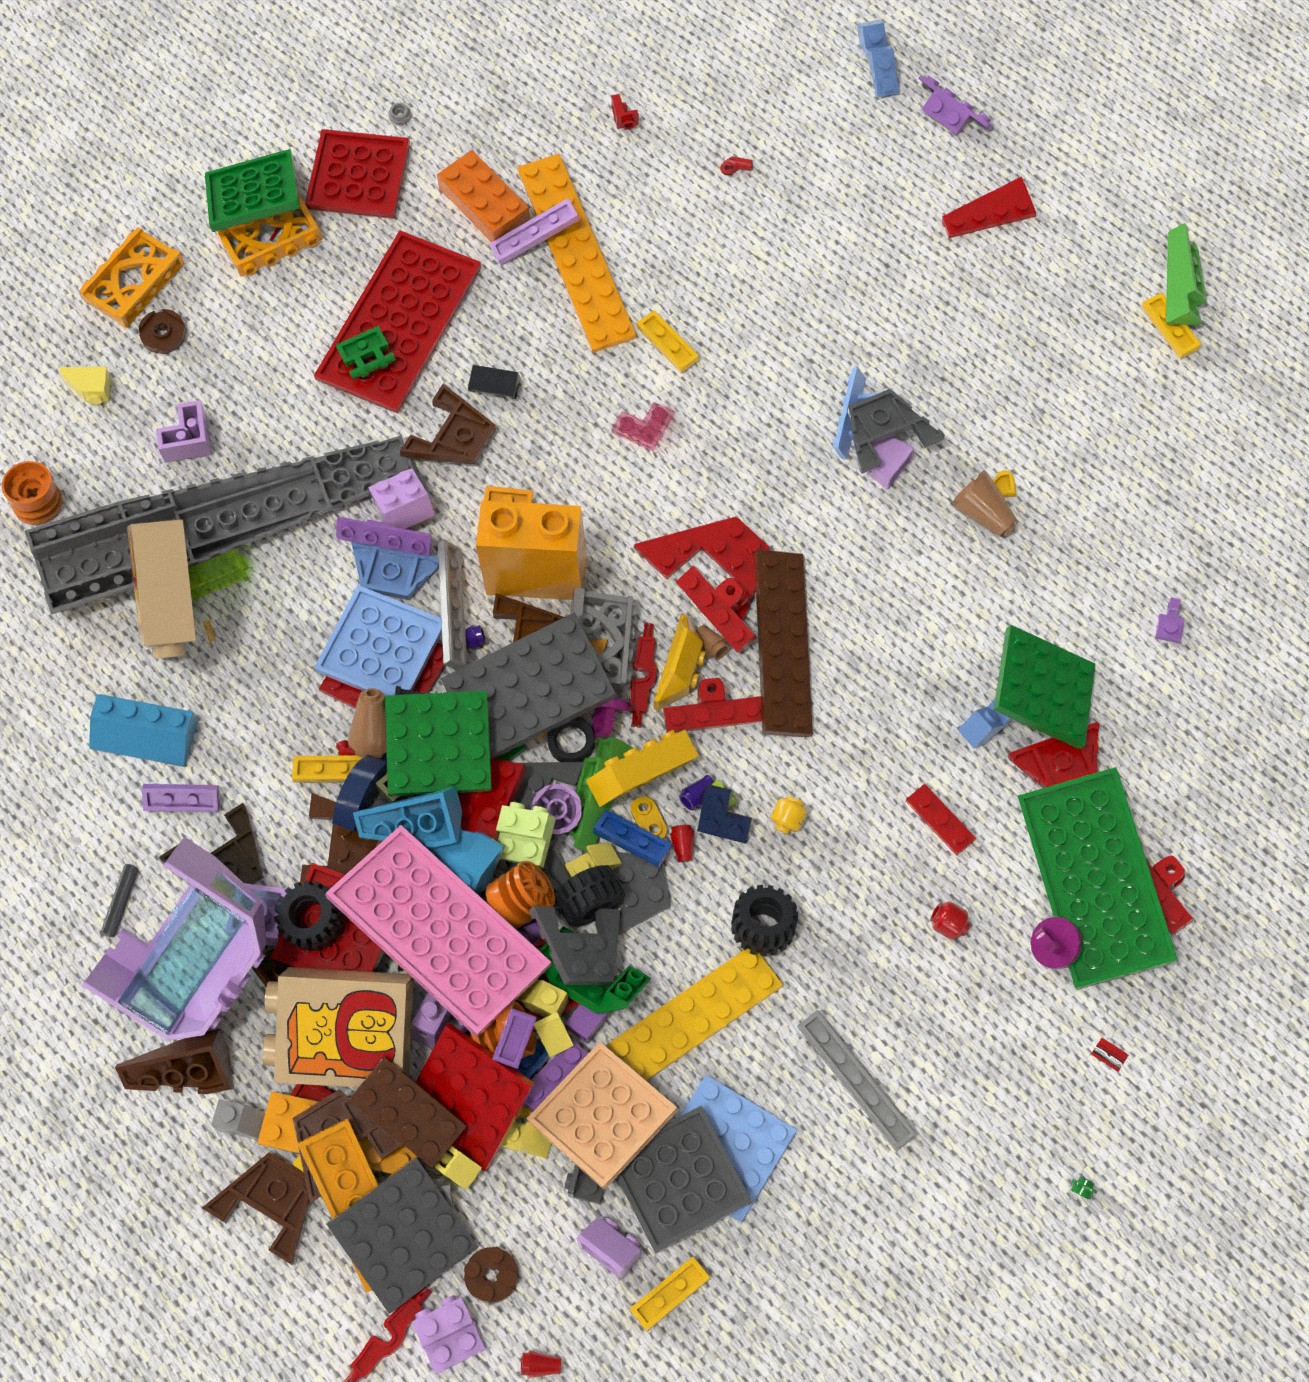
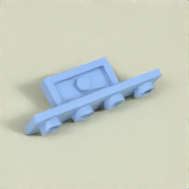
[833,367,878,459]

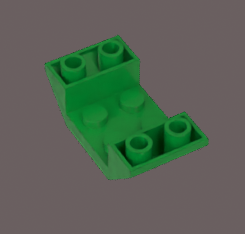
[540,926,651,1014]

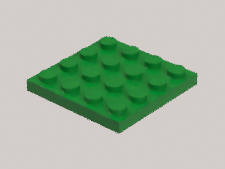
[205,149,300,232]
[994,625,1095,749]
[385,691,491,796]

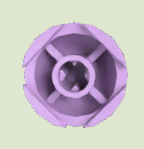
[531,784,582,835]

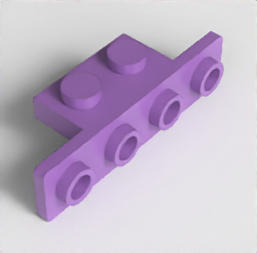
[918,75,994,135]
[336,517,431,556]

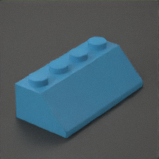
[89,694,198,767]

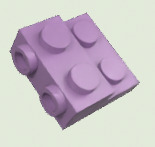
[412,1295,486,1375]

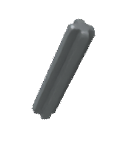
[101,864,138,937]

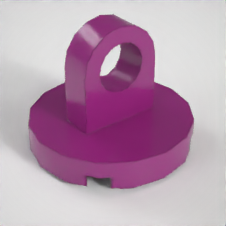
[592,698,631,739]
[1030,917,1082,969]

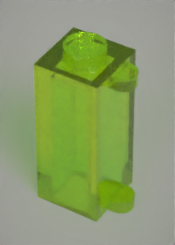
[188,549,250,602]

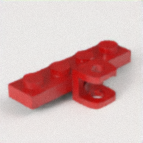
[676,565,757,653]
[663,678,762,733]
[1146,855,1193,936]

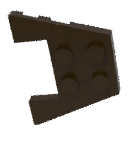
[159,803,264,906]

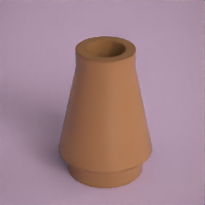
[696,625,730,660]

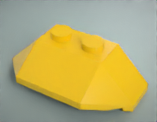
[653,613,706,710]

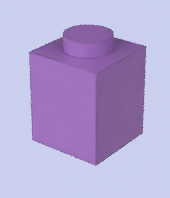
[565,1004,606,1044]

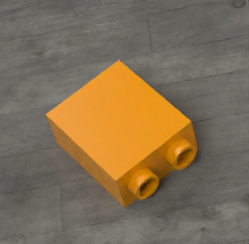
[476,500,587,600]

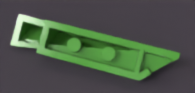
[1166,223,1207,326]
[568,737,633,853]

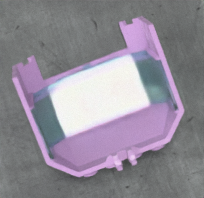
[82,836,266,1041]

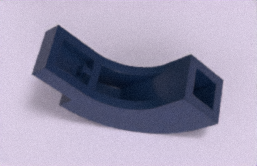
[332,755,387,831]

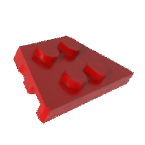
[1008,722,1099,788]

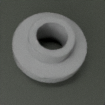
[388,103,411,125]

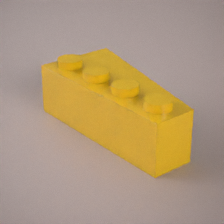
[586,730,699,807]

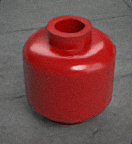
[930,901,971,940]

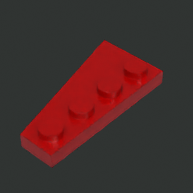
[942,176,1036,238]

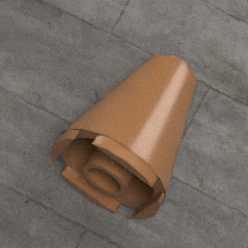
[950,470,1017,536]
[348,688,387,758]

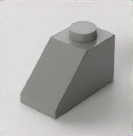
[211,1099,265,1140]

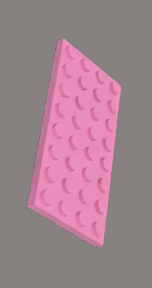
[326,825,551,1037]

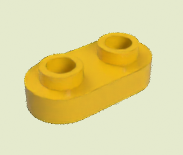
[631,796,667,839]

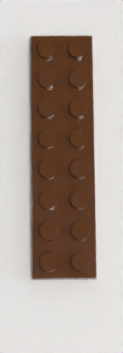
[754,549,813,737]

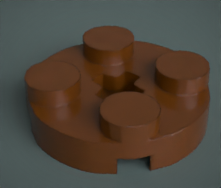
[139,309,186,354]
[464,1247,519,1303]

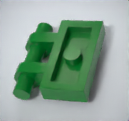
[336,326,396,380]

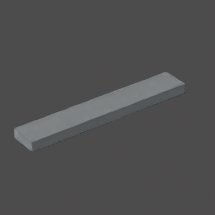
[438,539,467,670]
[797,1010,918,1152]

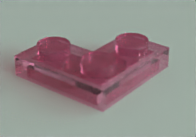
[611,402,675,451]

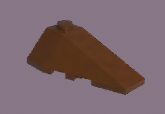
[115,1028,232,1094]

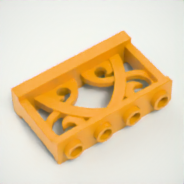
[216,192,322,277]
[80,227,185,328]

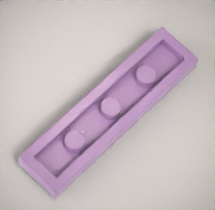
[490,198,580,265]

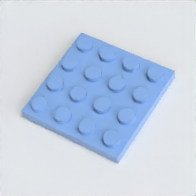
[314,585,442,696]
[680,1075,797,1223]

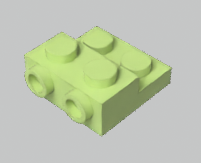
[496,802,556,868]

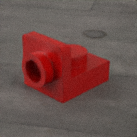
[611,94,639,130]

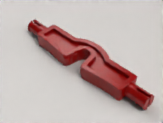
[630,623,657,728]
[343,1287,432,1382]

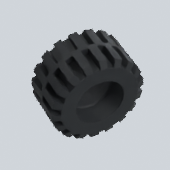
[554,865,625,926]
[274,880,346,951]
[731,884,798,957]

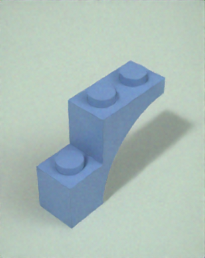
[857,20,899,97]
[958,699,1014,748]

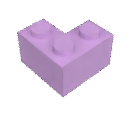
[156,400,211,463]

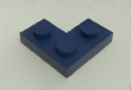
[697,784,752,844]

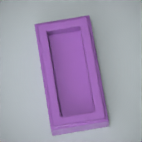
[492,1008,536,1069]

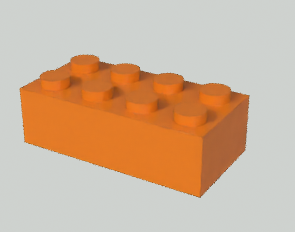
[437,150,530,242]

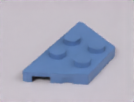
[351,542,439,600]

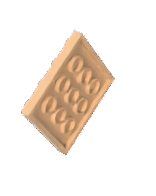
[526,1042,678,1190]

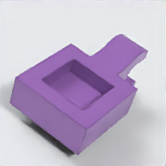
[1155,597,1184,643]

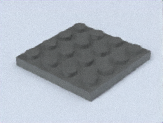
[617,1105,752,1254]
[326,1157,478,1314]

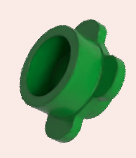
[1071,1177,1098,1200]

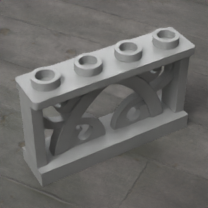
[570,587,636,692]

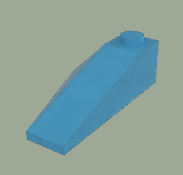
[353,787,462,848]
[423,828,505,894]

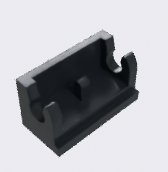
[468,365,521,399]

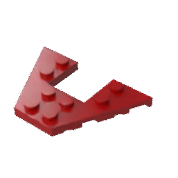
[634,516,770,621]

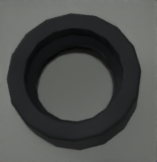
[547,717,595,762]

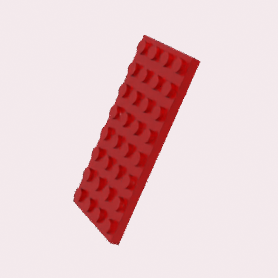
[314,230,482,414]

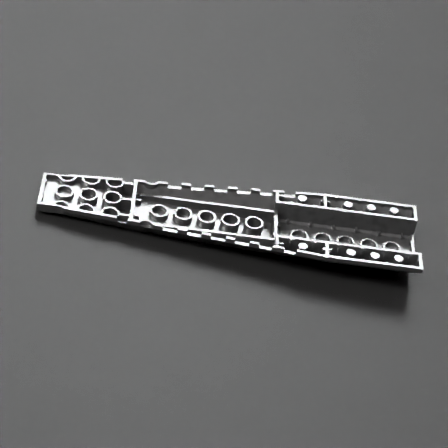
[25,435,416,615]

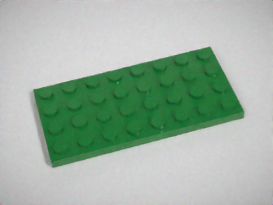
[1018,767,1178,990]

